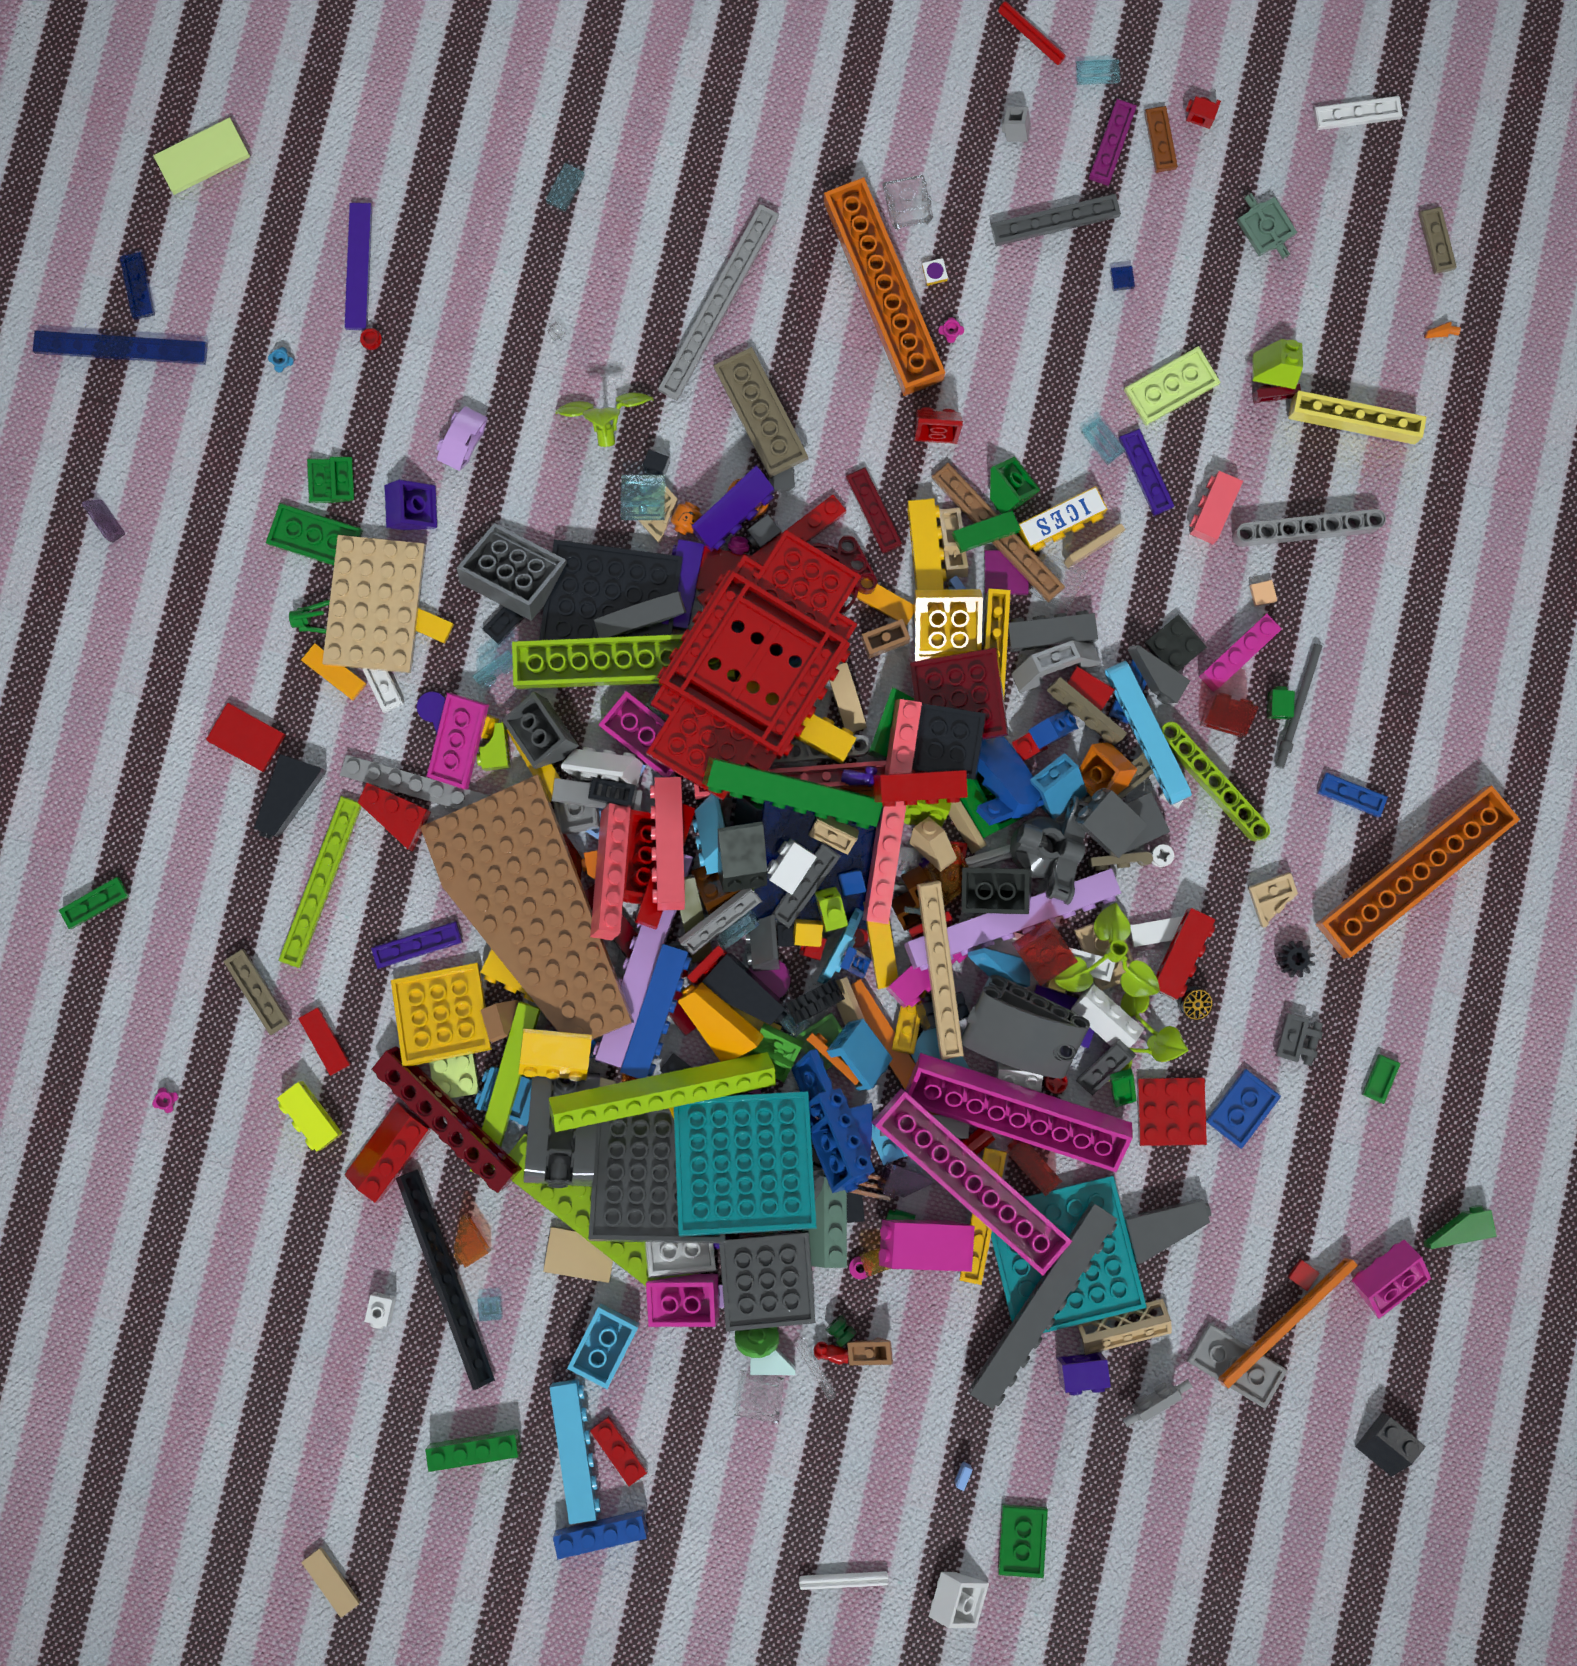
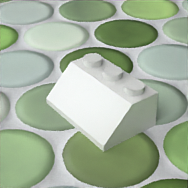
[561,747,643,787]
[1071,984,1144,1048]

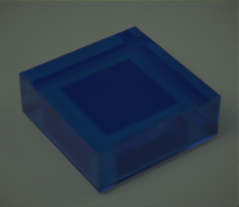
[1110,266,1135,291]

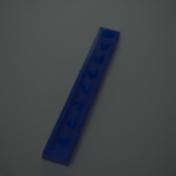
[33,330,208,365]

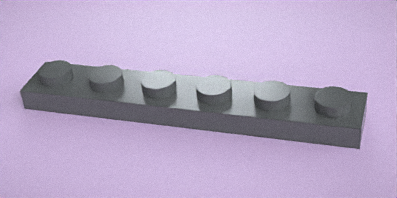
[990,194,1121,246]

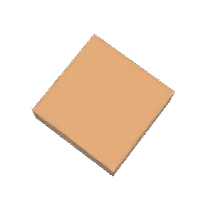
[1249,580,1277,607]

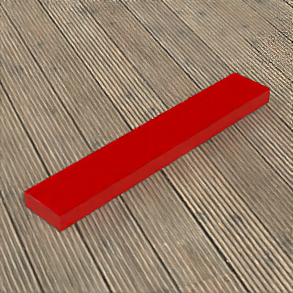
[635,804,696,930]

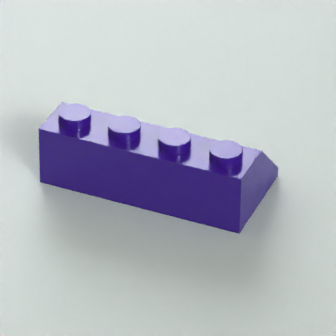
[692,466,774,552]

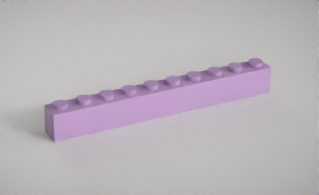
[593,854,693,1069]
[904,869,1121,971]

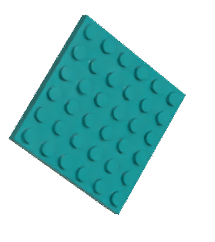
[674,1091,817,1237]
[991,1175,1147,1333]

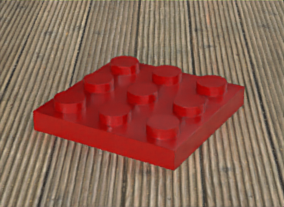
[1137,1078,1207,1146]

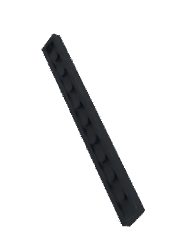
[396,1169,495,1390]

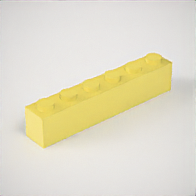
[1288,390,1427,445]

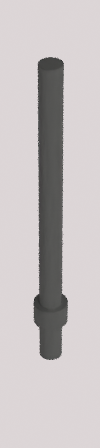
[1275,644,1323,769]

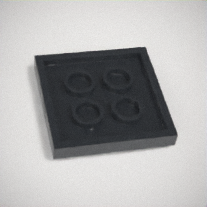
[912,703,987,780]

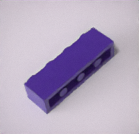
[662,539,705,631]

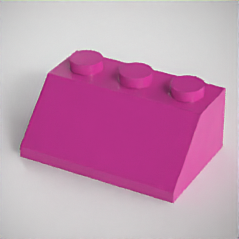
[1352,1240,1431,1319]

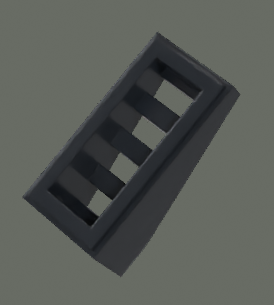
[588,777,638,809]

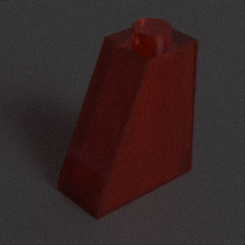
[1006,1139,1062,1196]

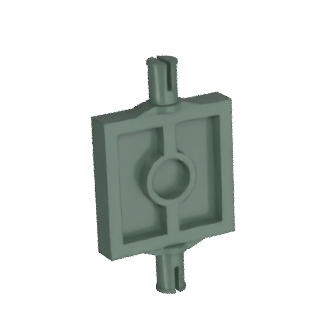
[1237,193,1297,259]

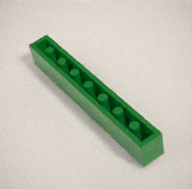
[702,757,882,829]

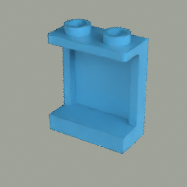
[1030,753,1088,820]
[827,1019,893,1091]
[475,1066,532,1127]

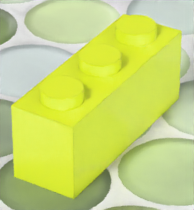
[277,1081,343,1152]

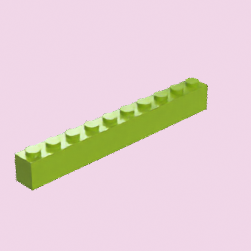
[548,1052,776,1132]

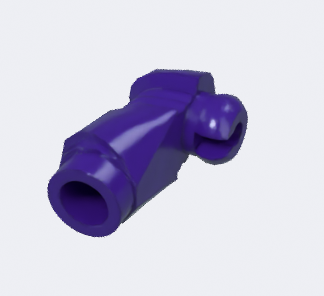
[841,766,877,788]

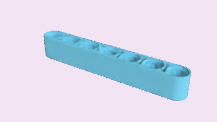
[1105,661,1192,805]

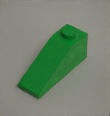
[1423,1205,1497,1249]

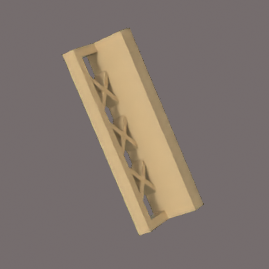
[1077,1299,1172,1355]

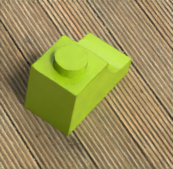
[477,722,511,771]

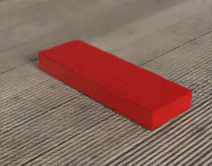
[298,1007,351,1076]

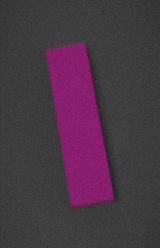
[1089,99,1137,186]

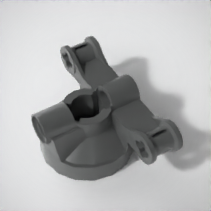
[1010,796,1089,905]

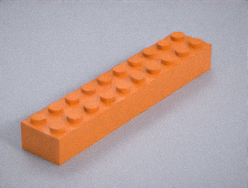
[824,177,946,396]
[1315,785,1520,959]

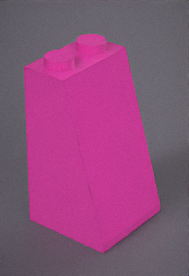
[879,1220,975,1272]

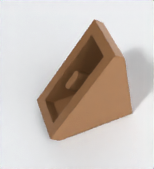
[481,1000,519,1043]

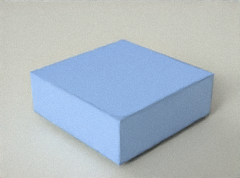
[954,1462,973,1491]

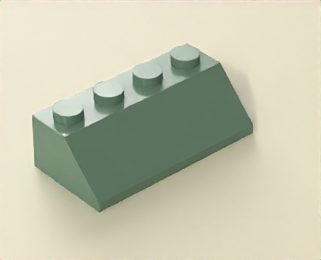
[801,1174,847,1268]

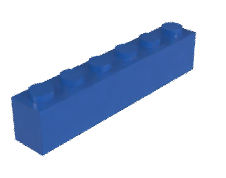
[620,944,692,1079]

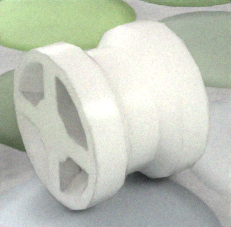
[1150,844,1174,867]

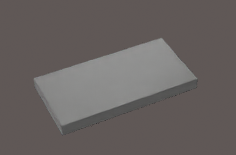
[1186,1322,1288,1409]

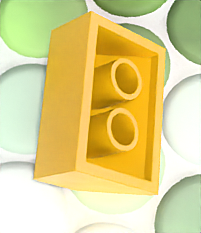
[519,1029,592,1081]

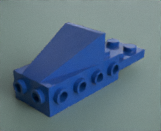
[791,1049,875,1193]

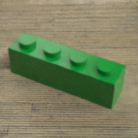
[425,1429,522,1472]

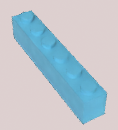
[549,1379,601,1524]

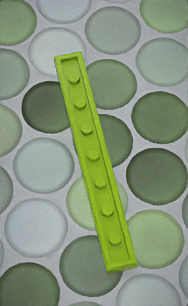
[278,796,362,968]
[470,1002,541,1173]

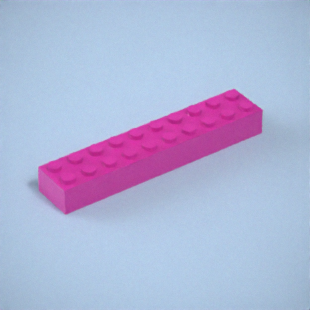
[906,1053,1133,1172]
[871,1089,1072,1276]

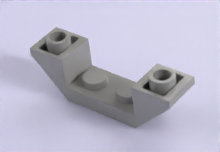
[1012,640,1101,693]

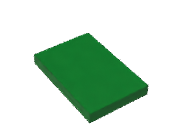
[998,1504,1048,1578]

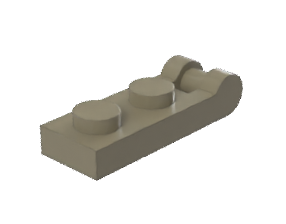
[1088,852,1153,871]

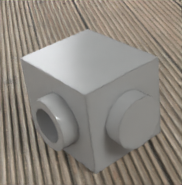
[1002,107,1031,142]

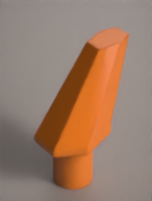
[1424,322,1461,338]

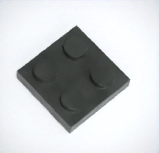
[1144,614,1207,672]

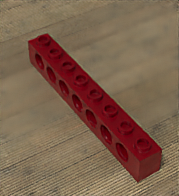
[371,1046,522,1193]

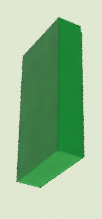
[1362,1054,1401,1104]
[1110,1068,1137,1107]

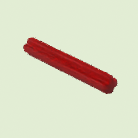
[998,1,1066,65]

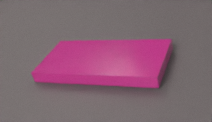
[427,693,489,789]

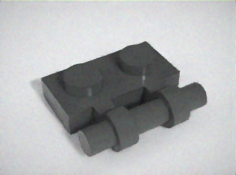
[1275,1013,1323,1066]

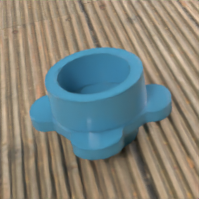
[268,347,294,373]

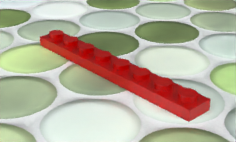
[697,495,847,608]

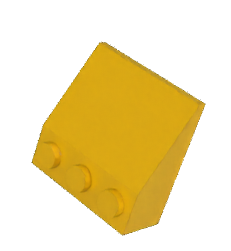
[914,589,983,661]

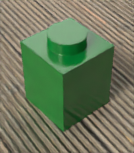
[1267,686,1295,720]

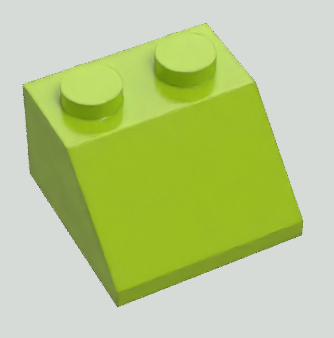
[1252,339,1303,389]

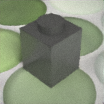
[747,514,781,550]

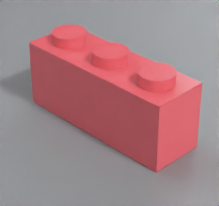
[1189,471,1243,544]

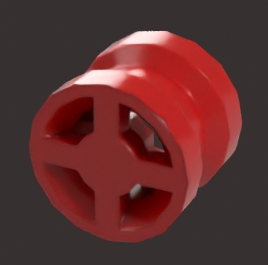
[1044,1076,1068,1094]

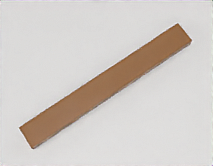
[932,463,1065,603]

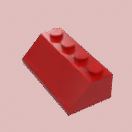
[623,809,656,904]
[344,1102,432,1203]

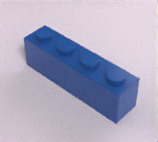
[553,1509,648,1560]

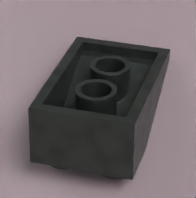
[718,822,767,893]

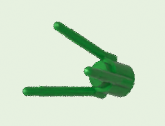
[289,600,330,634]

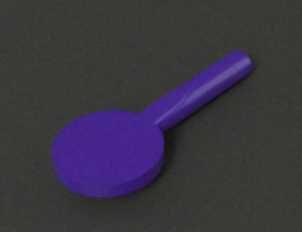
[417,692,446,734]

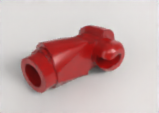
[813,1341,849,1365]

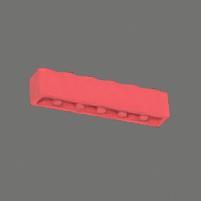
[650,777,685,910]
[590,803,630,941]

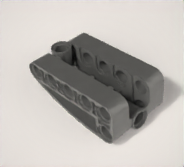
[961,975,1090,1079]
[524,1073,600,1188]

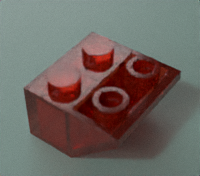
[1200,693,1258,738]

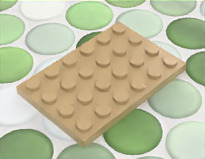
[322,535,426,673]

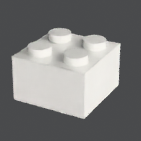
[767,838,817,895]

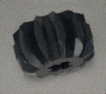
[1277,941,1315,978]

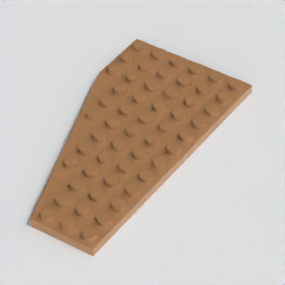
[421,775,634,1040]

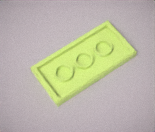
[153,117,250,195]
[1124,346,1221,426]

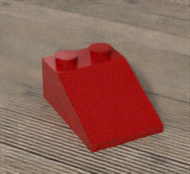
[914,407,963,444]

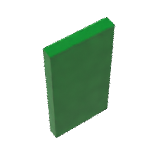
[266,503,363,566]

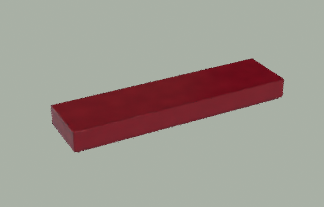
[846,467,902,554]

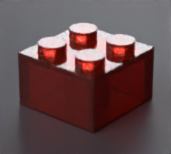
[1012,919,1078,986]

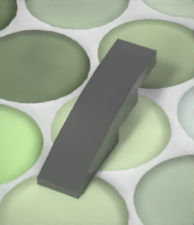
[594,592,686,638]

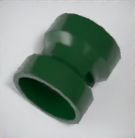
[825,1315,857,1347]

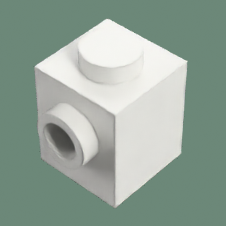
[364,1292,396,1329]

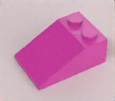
[646,1274,720,1327]

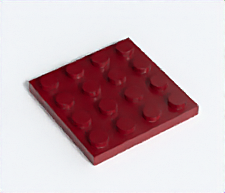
[910,648,1008,739]

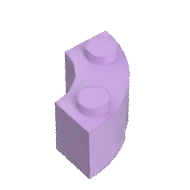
[437,407,488,471]

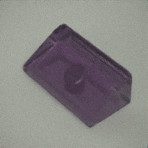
[82,500,125,543]

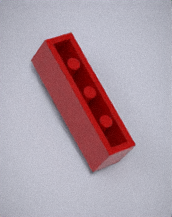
[873,770,968,807]
[1155,908,1216,1000]

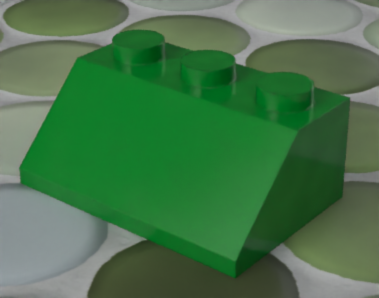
[868,687,914,761]
[960,771,1024,839]

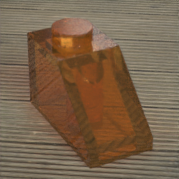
[454,1213,491,1268]

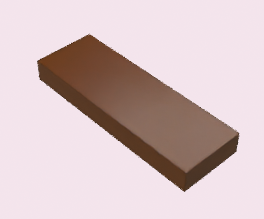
[1144,106,1178,173]

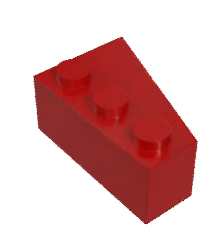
[357,783,431,852]

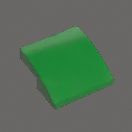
[307,457,354,503]

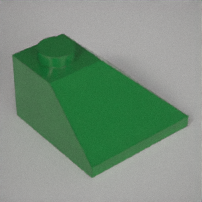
[990,456,1040,514]

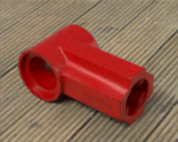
[960,1128,996,1156]

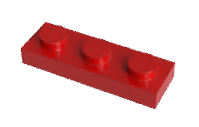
[590,1416,648,1486]

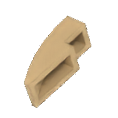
[939,508,968,579]
[829,662,867,732]

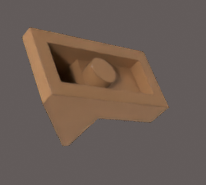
[847,1337,893,1365]

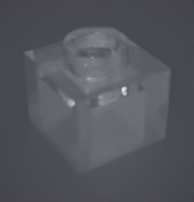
[897,847,918,871]

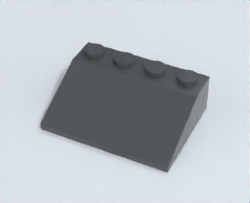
[457,523,567,621]

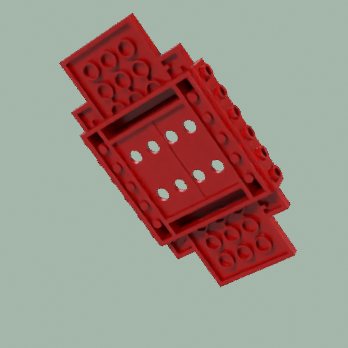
[646,530,861,801]

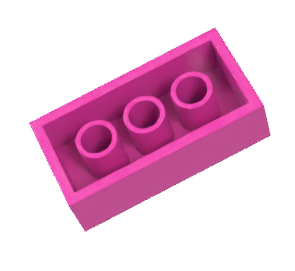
[599,691,676,777]

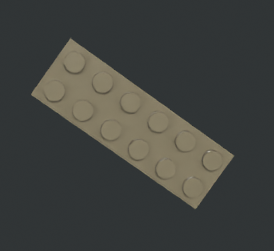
[713,347,808,478]

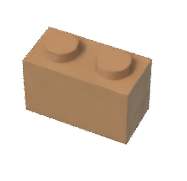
[861,619,911,659]

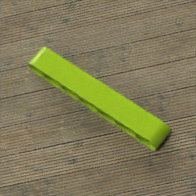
[1160,722,1270,841]

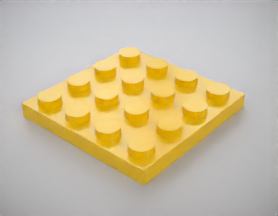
[391,963,492,1066]

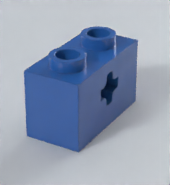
[1028,710,1079,749]

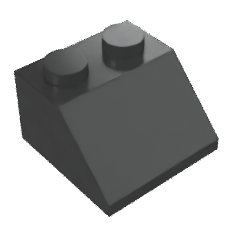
[745,915,780,972]

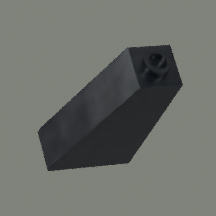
[253,754,326,840]
[702,953,787,1025]

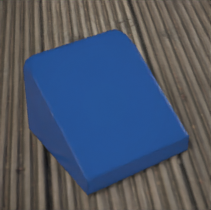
[838,869,866,896]

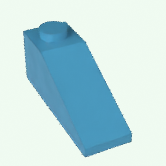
[968,948,1030,987]

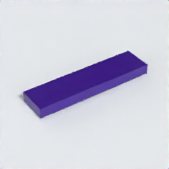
[1119,428,1174,516]
[371,921,463,969]

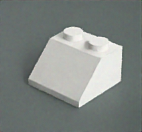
[929,1572,989,1628]

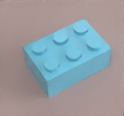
[567,1303,640,1389]

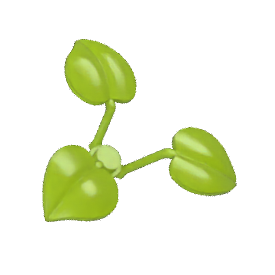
[555,392,654,447]
[1054,903,1160,997]
[1108,992,1189,1082]

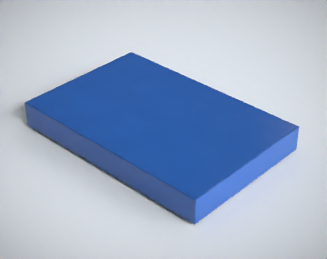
[1206,1069,1281,1149]

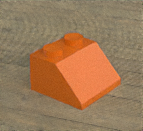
[1079,742,1137,796]

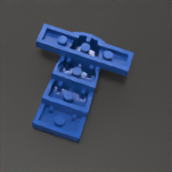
[976,736,1044,826]

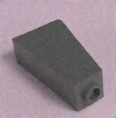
[1124,1198,1212,1264]

